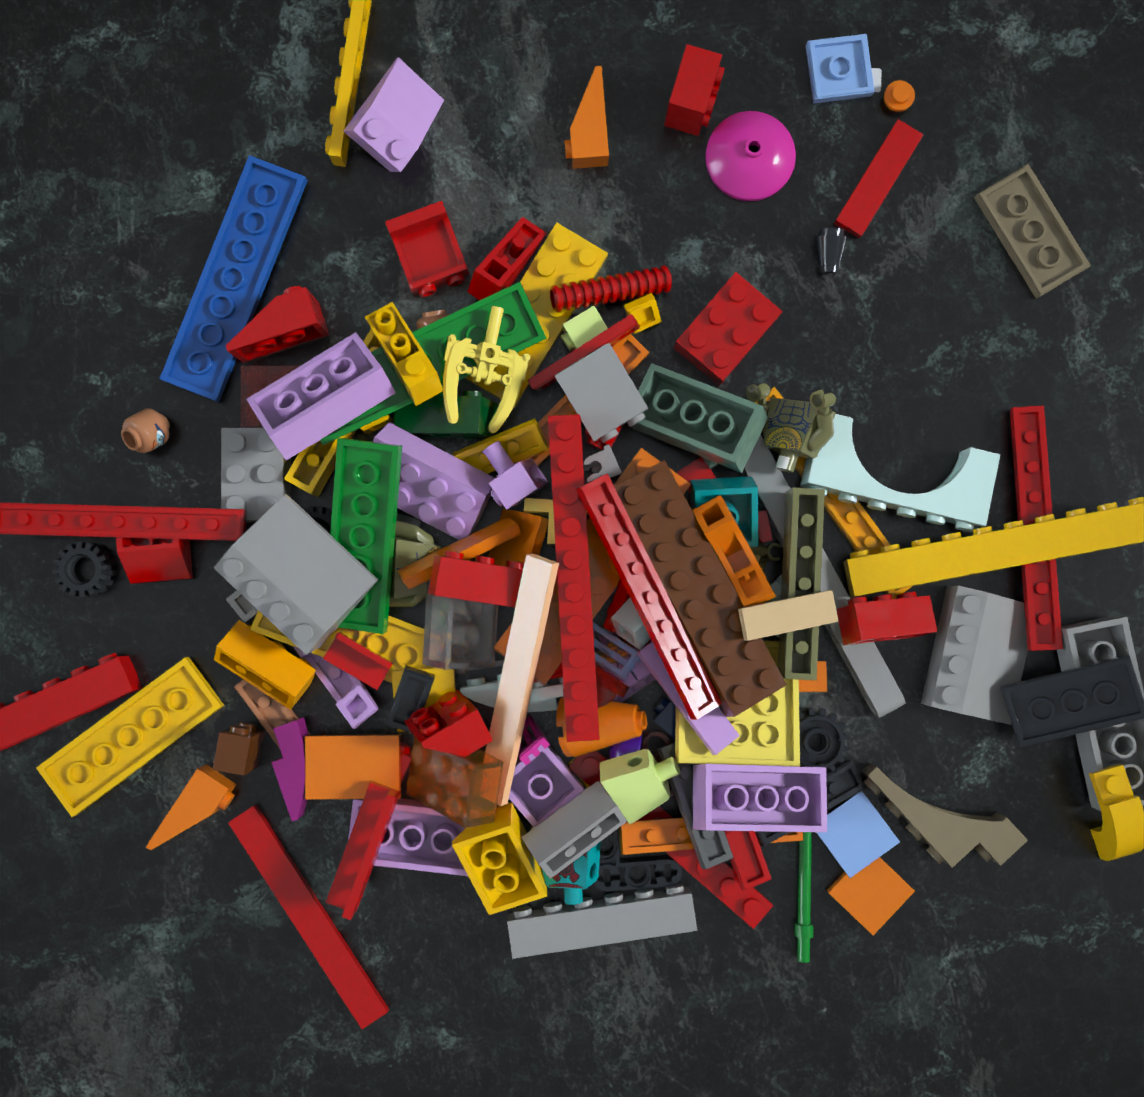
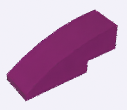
[271,717,308,821]

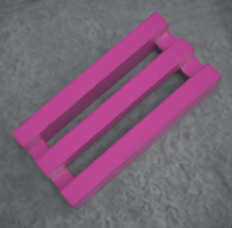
[518,716,550,765]

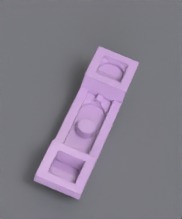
[293,646,379,729]

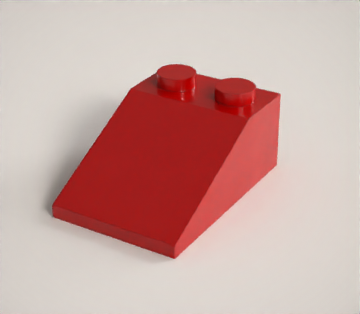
[226,286,329,363]

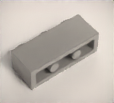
[521,781,627,879]

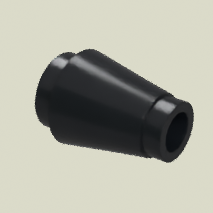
[816,228,847,273]

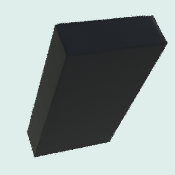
[385,665,435,733]

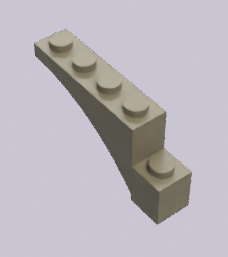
[861,763,1028,868]

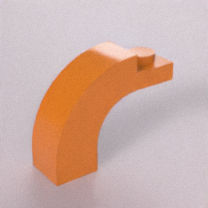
[692,495,776,607]

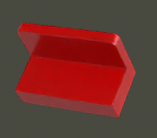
[323,632,393,690]

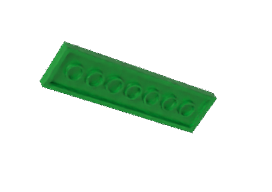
[320,282,546,445]

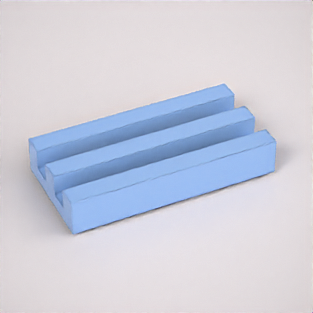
[593,622,640,682]

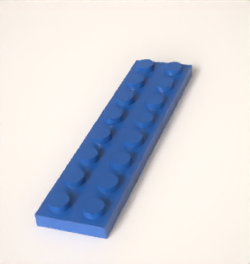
[160,155,308,402]

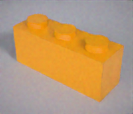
[214,620,316,710]

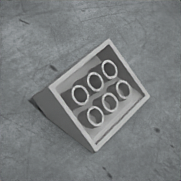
[214,494,378,655]
[921,586,1028,725]

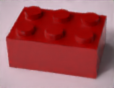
[673,272,783,387]

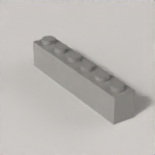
[507,883,697,959]

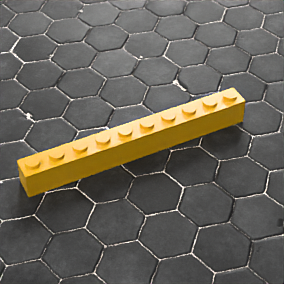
[843,497,1144,598]

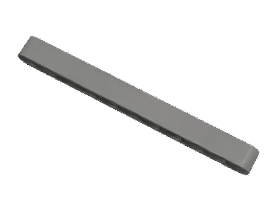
[742,434,906,719]

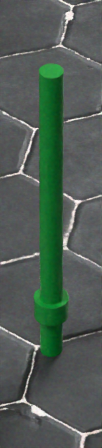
[795,832,813,963]

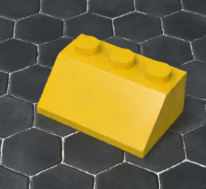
[452,802,547,915]

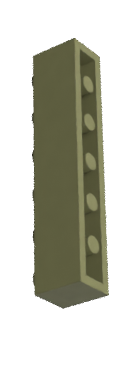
[778,488,825,681]

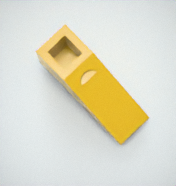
[365,302,443,406]

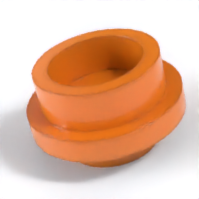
[884,80,915,112]

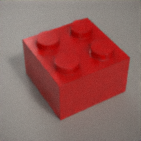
[664,44,725,136]

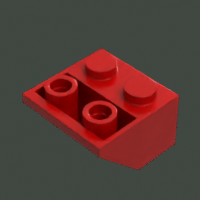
[116,538,193,584]
[404,690,493,757]

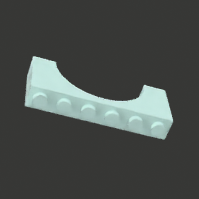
[800,414,1000,532]

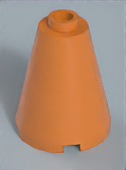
[556,697,647,757]

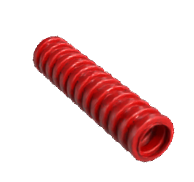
[550,265,672,313]

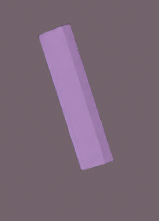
[637,641,740,755]

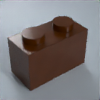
[213,722,266,775]

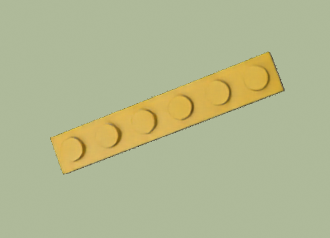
[325,0,372,167]

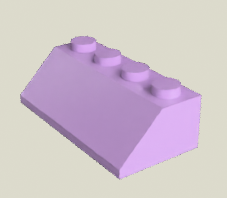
[246,332,396,461]

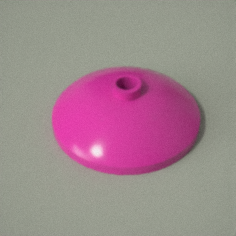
[706,111,796,201]

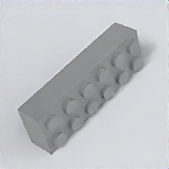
[1057,616,1144,811]

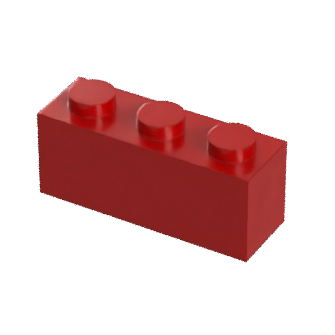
[428,550,524,607]
[836,592,937,646]

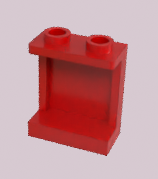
[385,201,470,298]

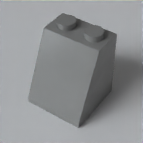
[555,343,648,443]

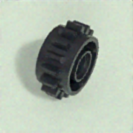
[799,707,850,771]

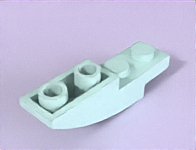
[460,674,564,712]

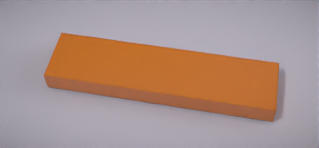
[397,517,521,589]

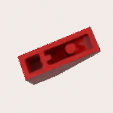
[467,216,547,301]

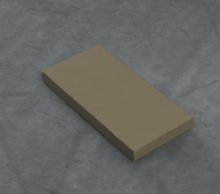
[974,164,1091,299]

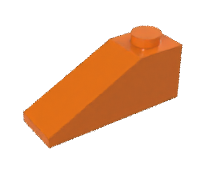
[565,66,609,169]
[146,764,236,850]

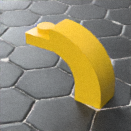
[1088,764,1144,861]

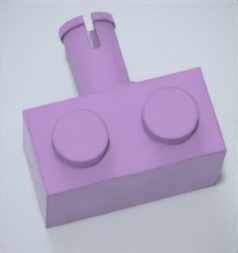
[482,441,549,510]

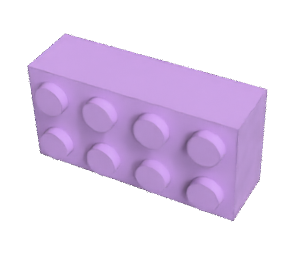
[373,422,495,540]
[693,764,827,832]
[348,798,480,876]

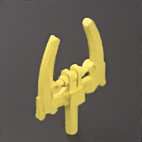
[443,306,530,433]

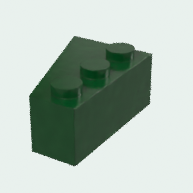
[394,391,503,440]

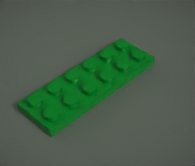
[330,438,403,634]

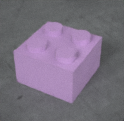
[509,745,584,827]

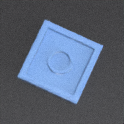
[806,34,874,103]
[816,791,900,878]

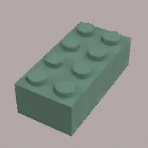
[631,363,768,473]

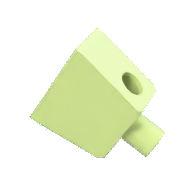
[600,749,680,824]

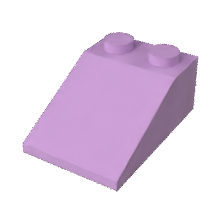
[344,58,444,172]

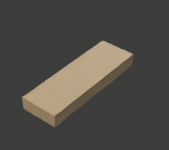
[738,590,839,641]

